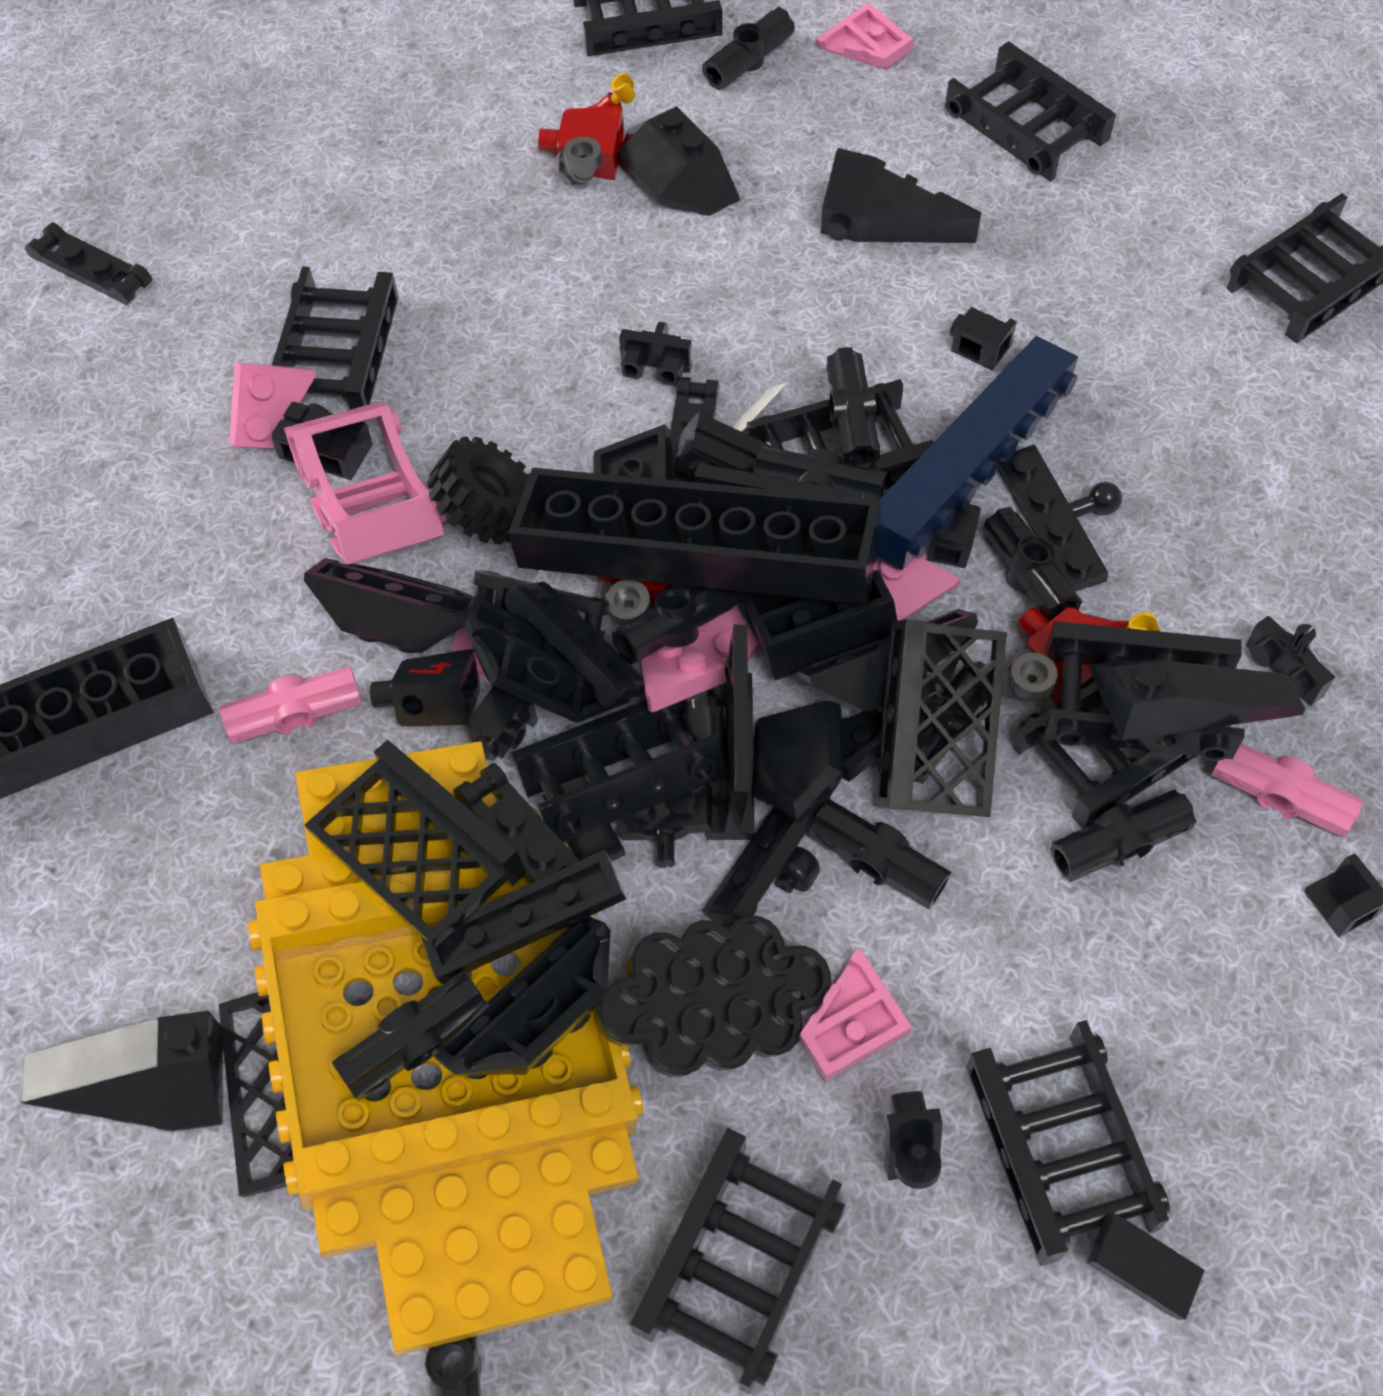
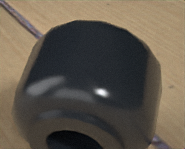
[775,846,820,894]

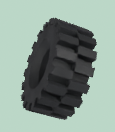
[427,436,530,544]

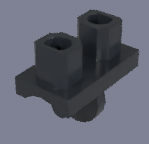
[619,321,693,386]
[885,1091,943,1189]

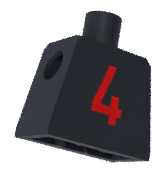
[370,649,481,726]

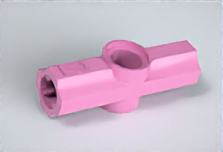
[219,666,362,744]
[1211,743,1363,838]

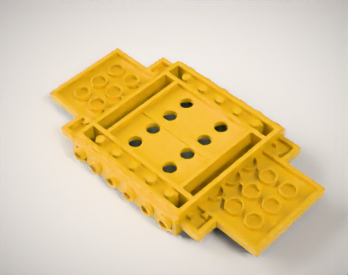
[247,741,643,1356]

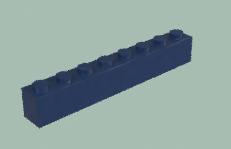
[877,336,1079,570]

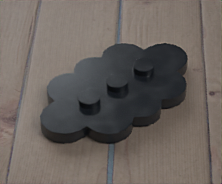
[594,915,831,1077]

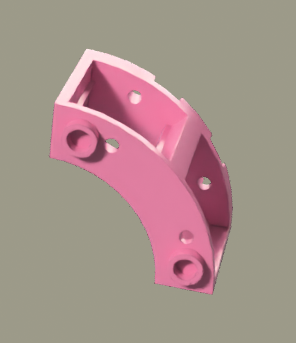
[284,402,446,564]

